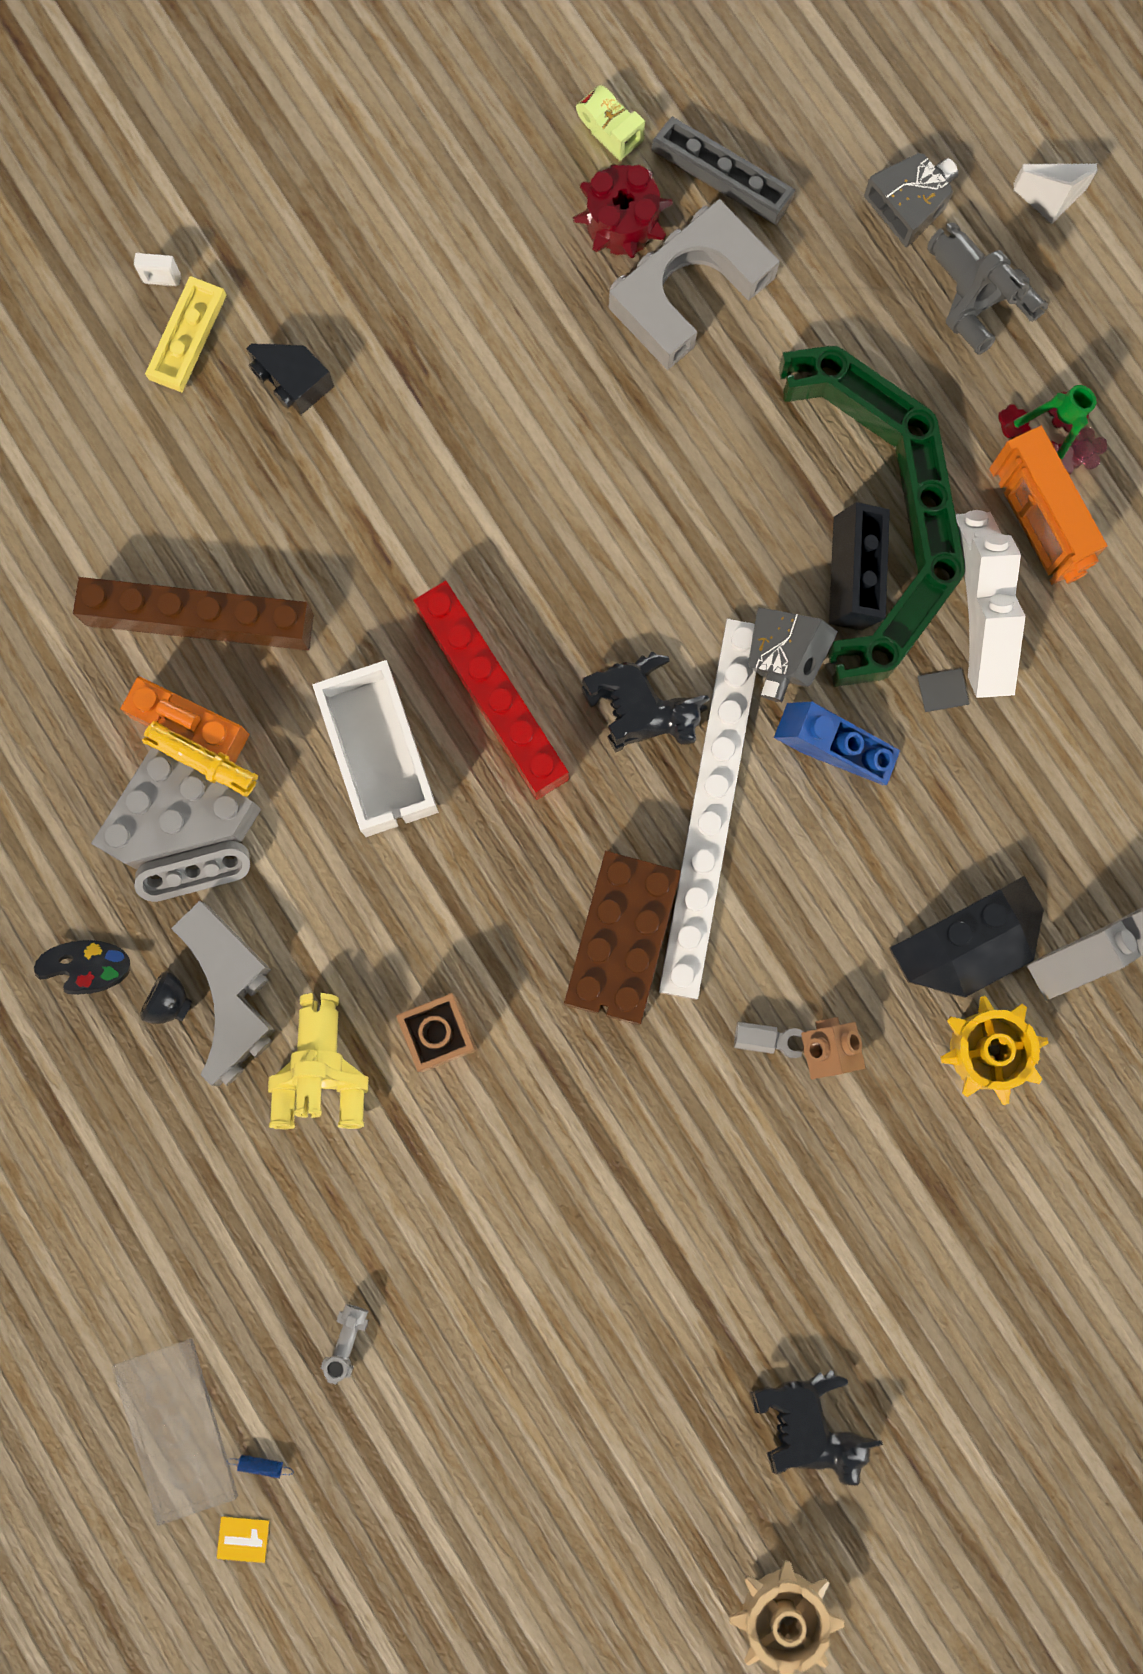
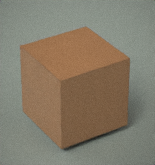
[396,993,477,1072]

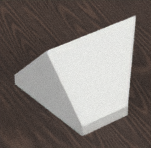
[1014,164,1097,224]

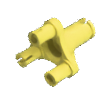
[268,993,369,1129]

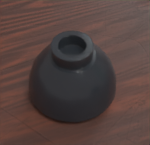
[140,971,192,1024]

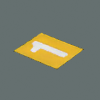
[217,1516,269,1563]

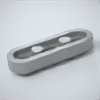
[134,841,250,902]

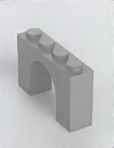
[609,199,780,370]

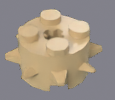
[729,1561,844,1674]

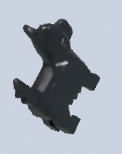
[582,652,710,753]
[750,1370,883,1486]

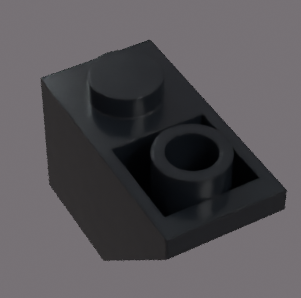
[246,343,334,415]

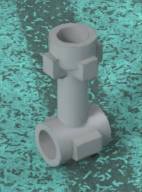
[321,1304,369,1385]

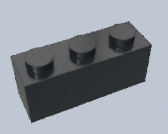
[829,502,890,631]

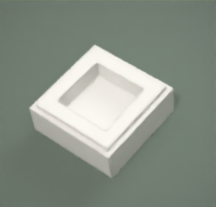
[134,253,181,286]

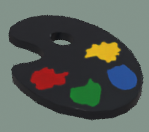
[34,940,130,995]

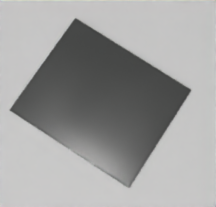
[917,668,970,712]

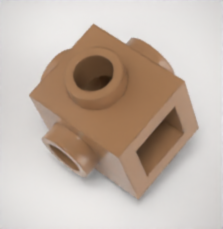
[801,1017,866,1080]

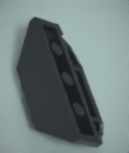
[889,876,1044,998]

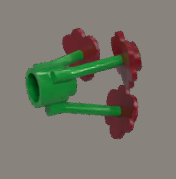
[998,385,1097,475]

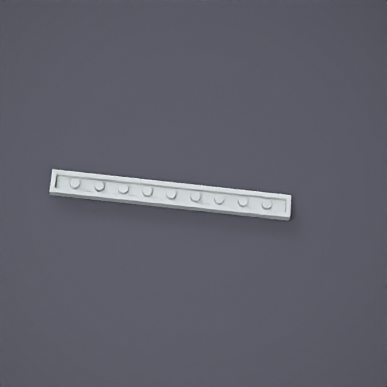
[659,619,756,1000]

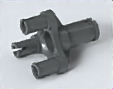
[927,222,1048,355]

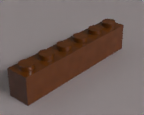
[73,577,314,651]

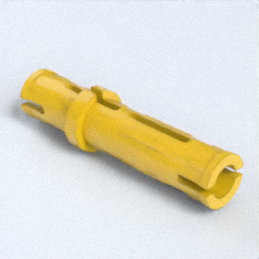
[142,721,258,797]

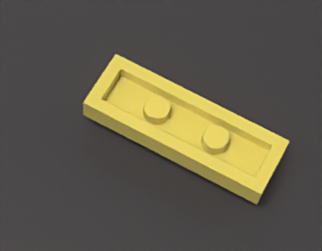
[145,276,227,393]

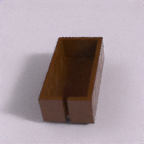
[564,851,681,1025]

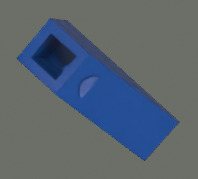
[774,701,900,785]

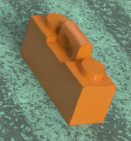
[120,676,250,763]

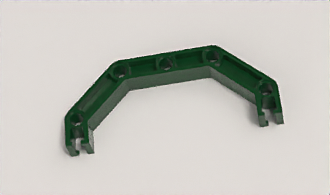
[779,346,965,687]

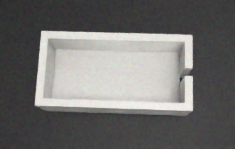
[312,660,439,837]

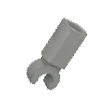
[734,1021,804,1058]

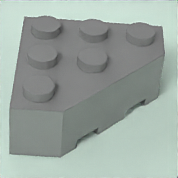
[91,747,261,869]

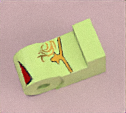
[576,85,645,161]

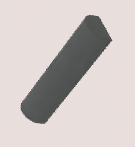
[651,116,796,225]

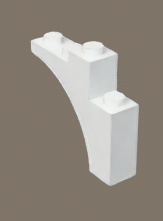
[955,510,1025,698]

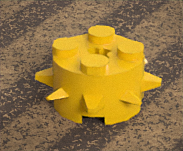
[940,996,1048,1105]

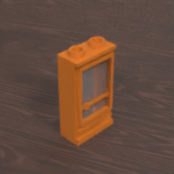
[989,425,1108,585]

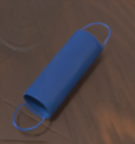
[226,1455,294,1478]

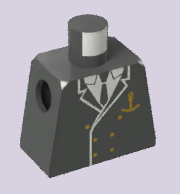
[864,153,958,248]
[748,607,838,703]

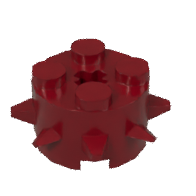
[573,164,673,258]

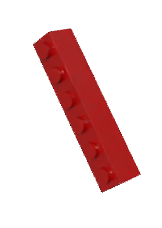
[413,580,569,800]

